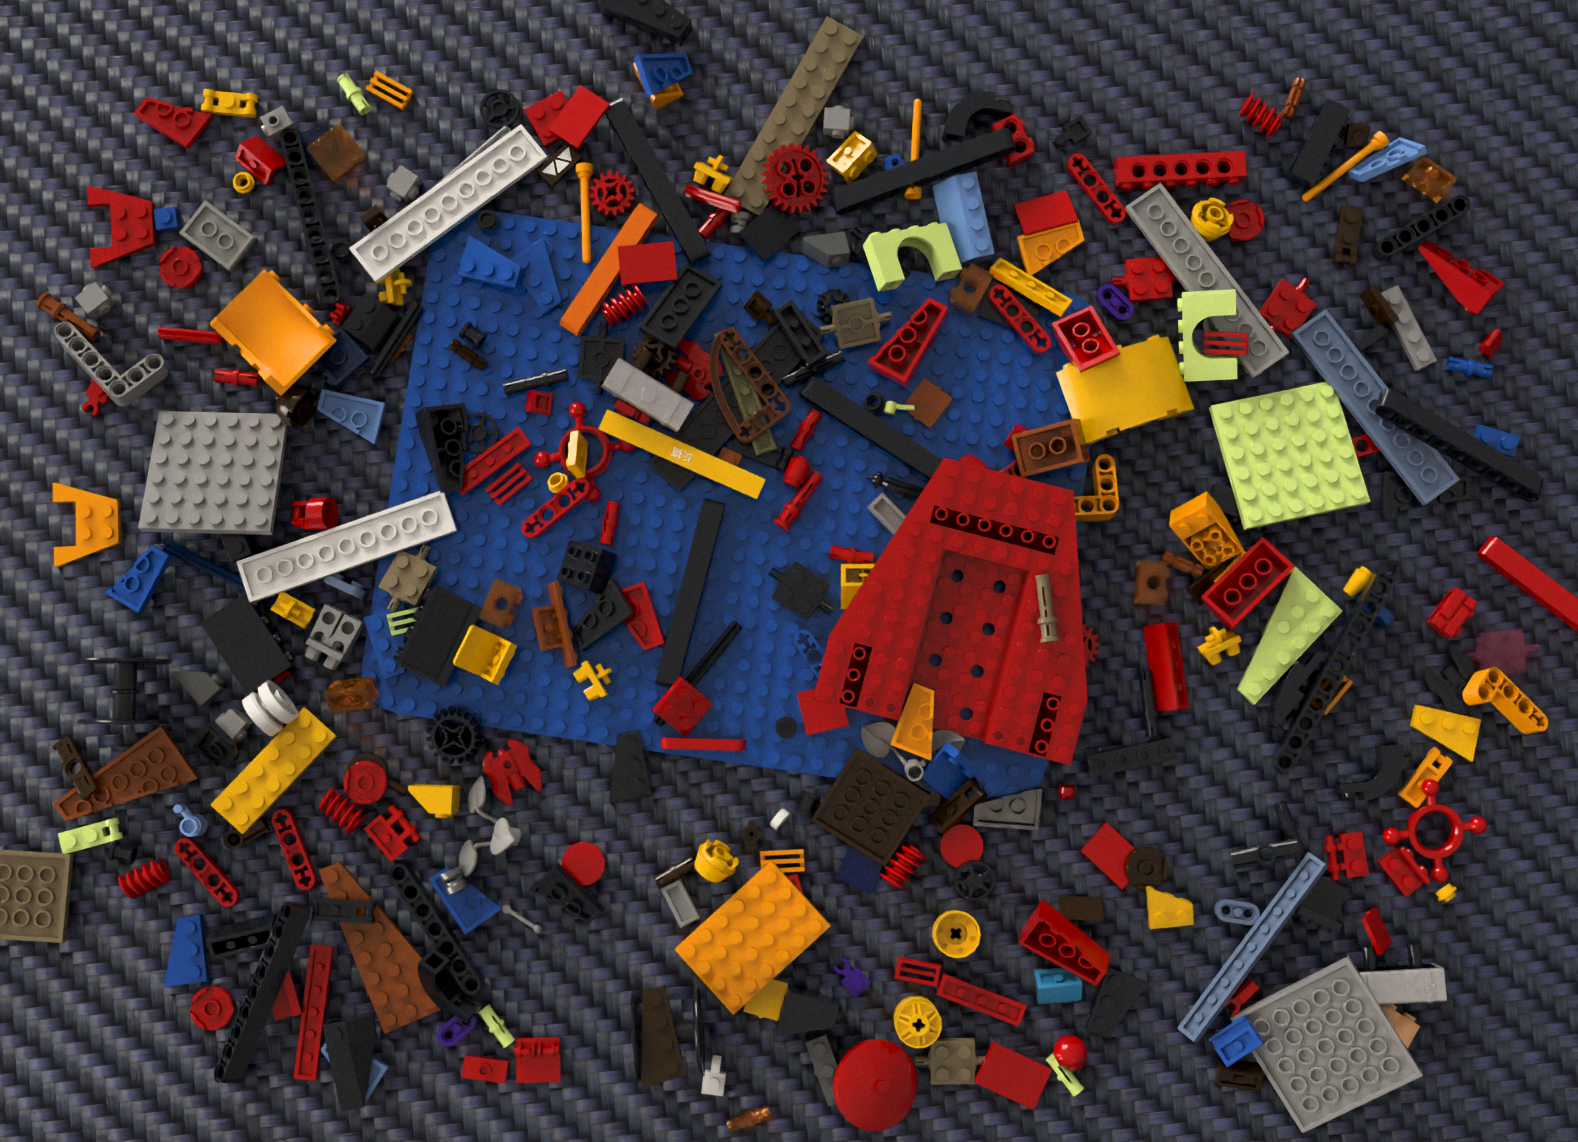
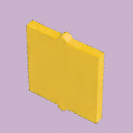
[743,979,788,1021]

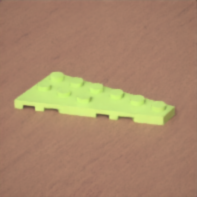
[1237,567,1342,705]

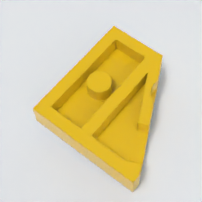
[1146,886,1194,929]

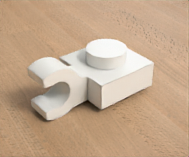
[701,1055,726,1096]

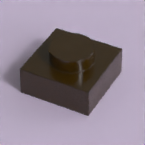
[1344,123,1371,147]

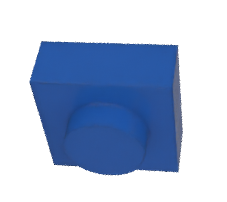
[154,206,180,232]

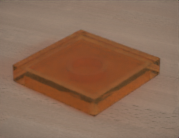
[306,122,367,183]

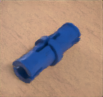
[1446,356,1493,378]

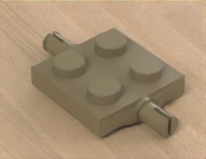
[819,297,892,349]
[378,544,439,613]
[915,1038,985,1085]

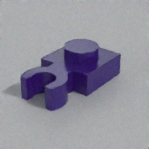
[833,957,871,998]

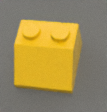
[408,784,461,818]

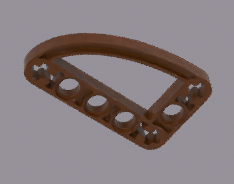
[709,328,791,443]

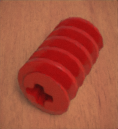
[1239,92,1287,138]
[601,285,649,329]
[319,786,368,834]
[879,840,926,889]
[118,857,171,899]

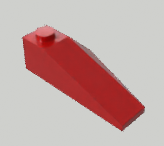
[1418,240,1505,315]

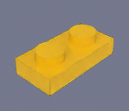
[566,430,588,479]

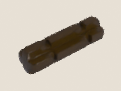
[449,339,488,371]

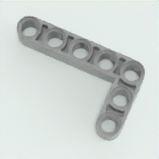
[54,322,169,406]

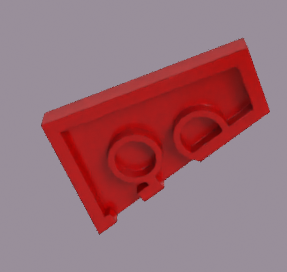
[134,97,214,150]
[621,581,666,650]

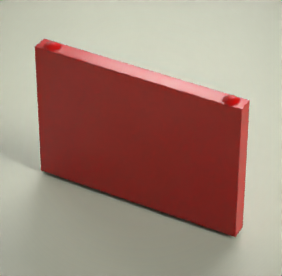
[548,85,610,149]
[1013,190,1078,236]
[618,241,677,286]
[1080,822,1135,890]

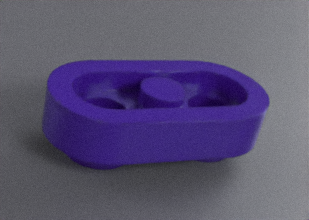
[1096,284,1134,322]
[437,1014,478,1047]

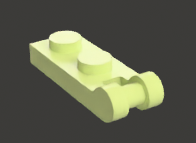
[58,817,123,854]

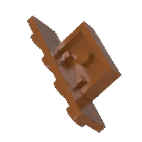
[531,581,578,669]

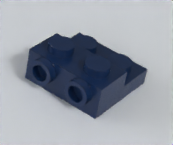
[312,326,370,388]

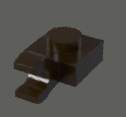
[743,291,777,328]

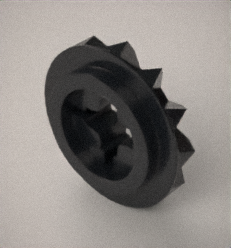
[817,289,851,323]

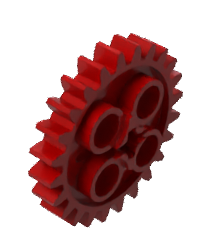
[761,143,829,214]

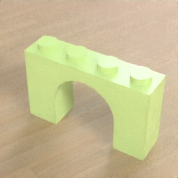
[863,222,962,292]
[1178,289,1237,382]

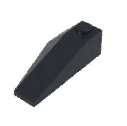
[415,403,469,493]

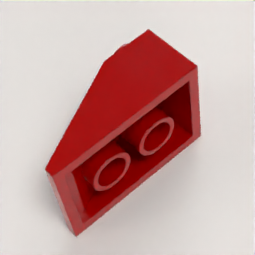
[1052,305,1121,373]

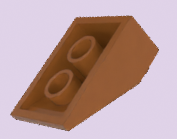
[1011,418,1090,478]

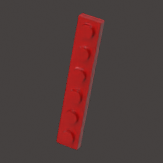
[294,944,334,1081]

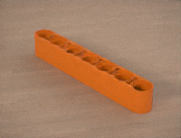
[559,203,659,337]

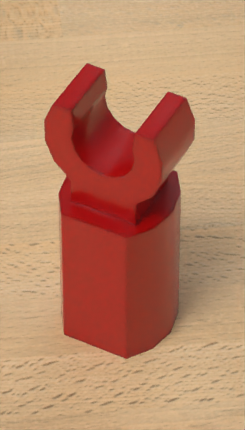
[1224,978,1259,1016]

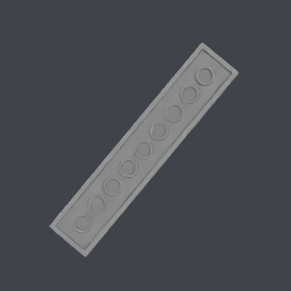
[1125,182,1290,379]

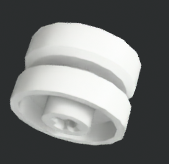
[242,680,299,737]

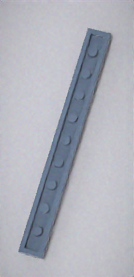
[1177,852,1328,1044]

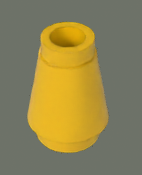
[1343,566,1372,598]

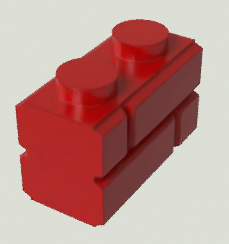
[1425,588,1478,638]

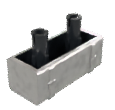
[1356,943,1447,1005]

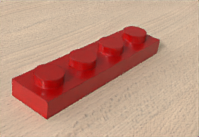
[459,426,532,496]
[936,973,1027,1026]

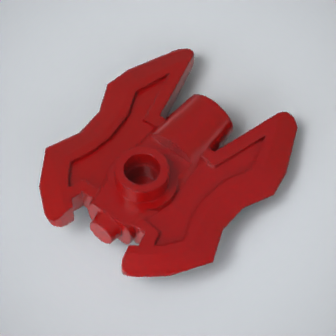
[665,340,724,399]
[482,740,542,806]

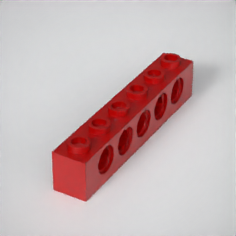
[1113,151,1247,191]

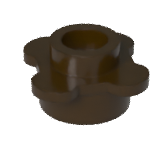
[738,821,764,847]

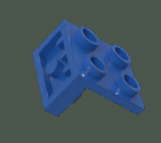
[922,742,986,799]

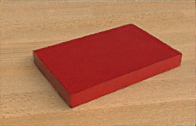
[974,1041,1052,1110]

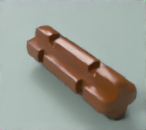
[1282,77,1306,119]
[1162,551,1204,577]

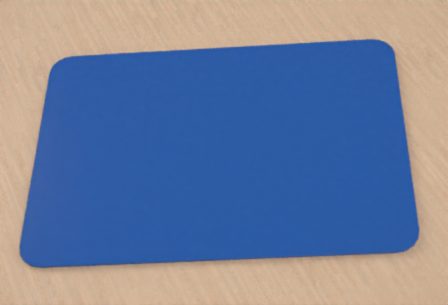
[362,209,1101,799]

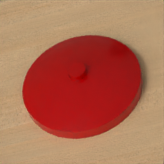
[833,1039,917,1131]

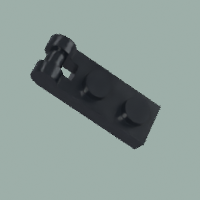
[731,431,794,471]
[312,897,377,924]

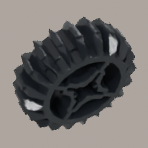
[426,705,485,764]

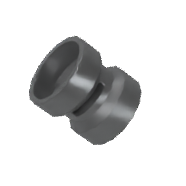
[729,211,752,238]
[439,866,468,895]

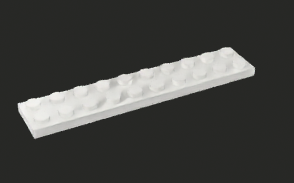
[349,124,548,284]
[236,491,458,603]

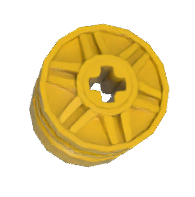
[932,910,981,958]
[893,995,942,1048]

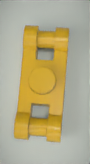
[201,89,258,118]

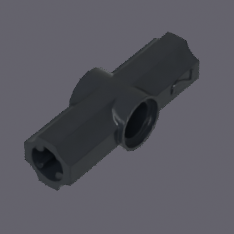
[1230,838,1301,870]

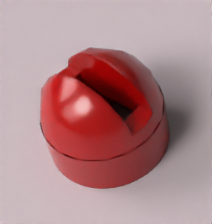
[1058,784,1076,801]

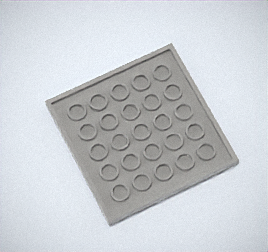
[138,411,289,535]
[1230,956,1423,1133]

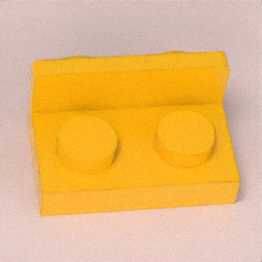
[826,131,878,184]

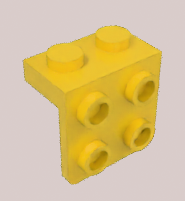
[453,625,517,685]

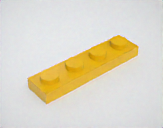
[988,258,1073,317]

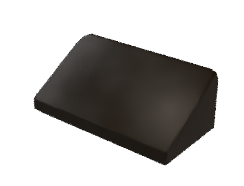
[1186,562,1227,606]
[1058,895,1104,921]
[1215,1057,1264,1091]

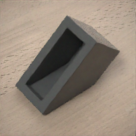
[802,231,850,268]
[172,671,227,706]

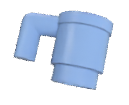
[173,804,208,837]

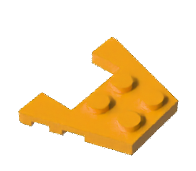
[53,483,121,567]

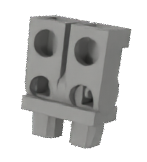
[305,604,366,670]

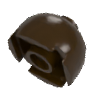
[276,385,318,429]

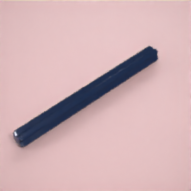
[162,540,279,604]

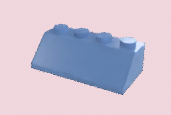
[932,172,994,266]

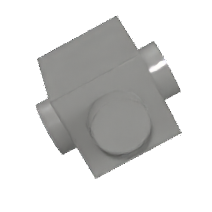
[260,105,298,142]
[823,106,854,139]
[386,165,422,203]
[75,282,116,319]
[215,709,253,743]

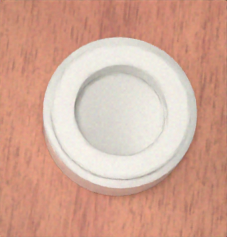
[770,809,790,830]

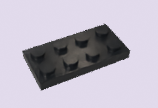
[639,263,722,351]

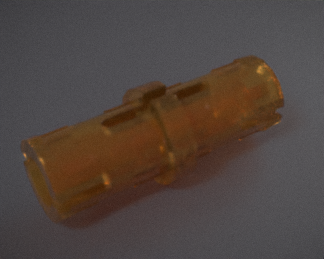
[726,1105,772,1134]

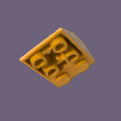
[1169,491,1244,570]

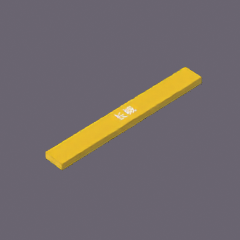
[598,409,766,500]

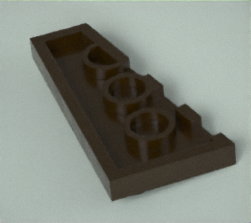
[641,985,686,1088]

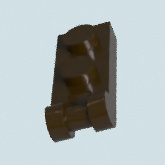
[1332,205,1363,267]
[928,777,988,834]

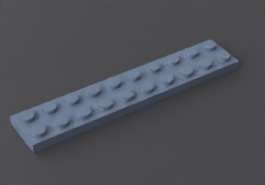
[1291,309,1460,506]

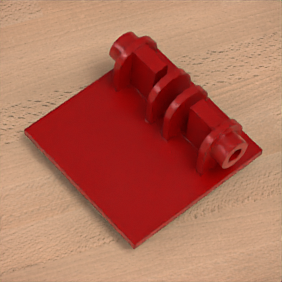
[514,1037,561,1083]

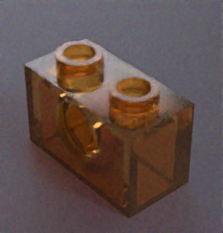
[1401,155,1457,203]
[948,263,994,317]
[1134,560,1170,607]
[479,578,523,629]
[323,677,379,713]

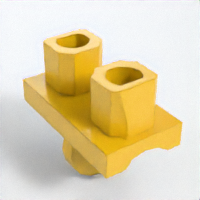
[693,155,733,194]
[378,268,412,307]
[270,592,316,629]
[1197,626,1242,665]
[573,660,612,701]

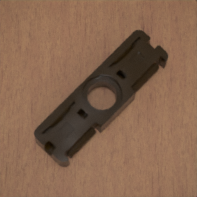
[52,736,101,801]

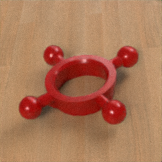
[534,402,636,503]
[1383,779,1487,883]

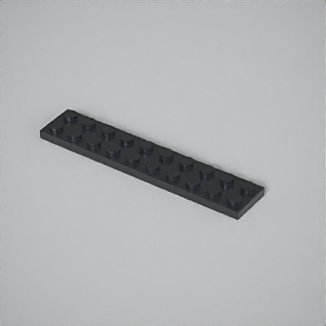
[647,313,825,493]

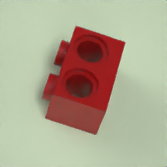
[990,113,1035,168]

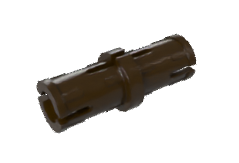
[653,855,695,889]

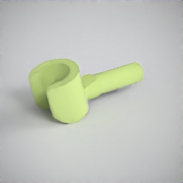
[883,401,915,415]

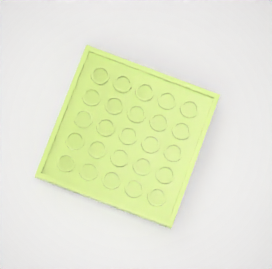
[1209,382,1370,530]

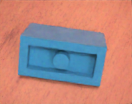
[1035,968,1082,1004]

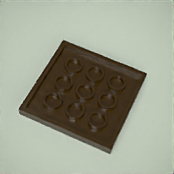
[810,747,931,866]

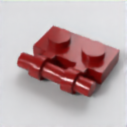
[364,804,421,862]
[1324,831,1369,880]

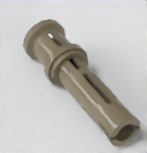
[1035,574,1060,643]

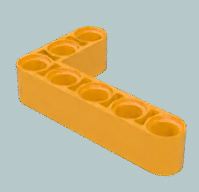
[1074,454,1119,522]

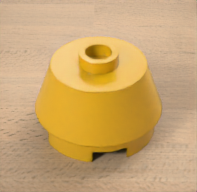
[1190,198,1233,241]
[694,839,739,883]

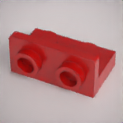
[1376,845,1431,897]

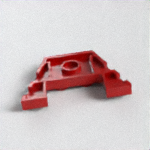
[87,186,156,269]

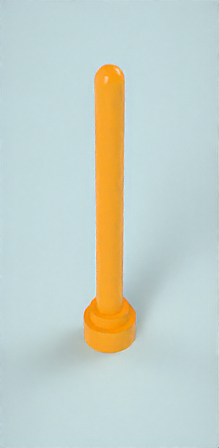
[904,99,922,199]
[1302,131,1389,202]
[576,162,593,264]

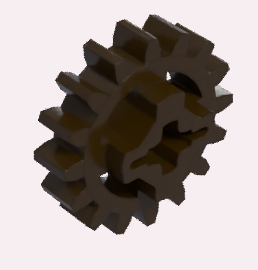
[632,335,679,380]

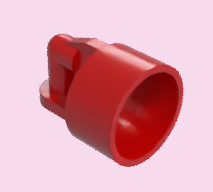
[290,497,339,530]

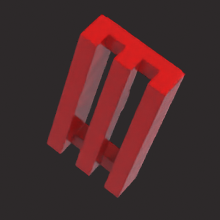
[1203,331,1249,355]
[485,462,533,506]
[894,956,941,987]

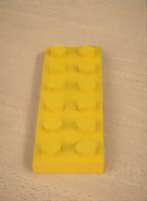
[210,707,337,835]

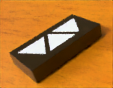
[537,142,583,188]

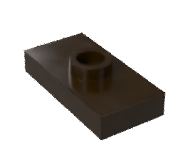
[359,205,388,232]
[1359,284,1399,327]

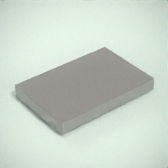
[179,200,257,272]

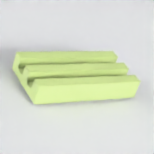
[386,606,423,636]

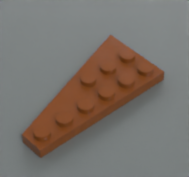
[53,726,200,821]

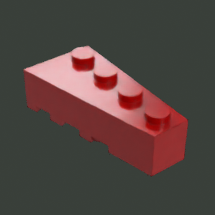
[868,298,949,388]
[1018,899,1110,986]

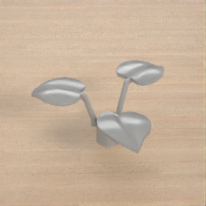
[861,721,965,789]
[459,775,521,879]

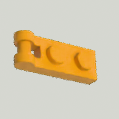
[1398,747,1453,808]

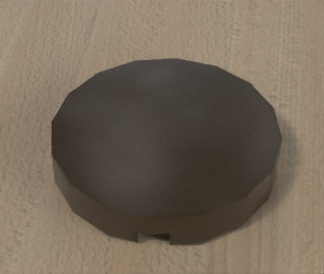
[1124,846,1169,891]

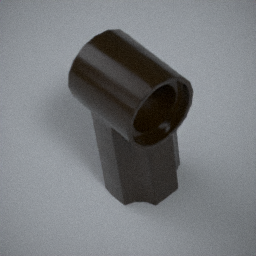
[223,816,270,850]

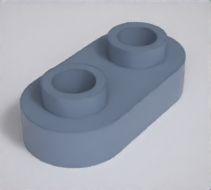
[323,573,366,600]
[1214,899,1260,925]

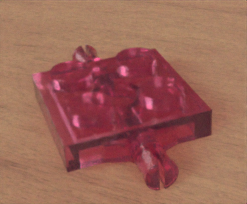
[1463,628,1540,674]

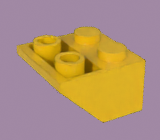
[841,564,875,609]

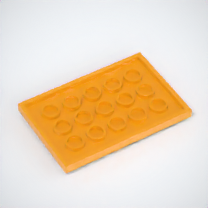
[674,860,831,1015]

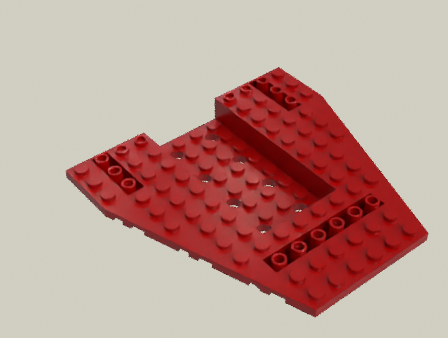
[813,458,1088,765]

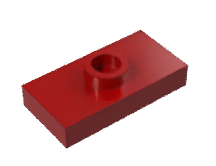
[461,1054,509,1084]

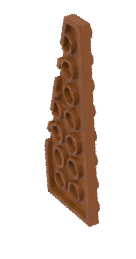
[319,861,441,1034]

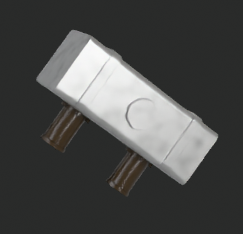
[601,348,694,432]

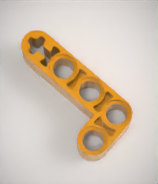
[1463,667,1548,735]

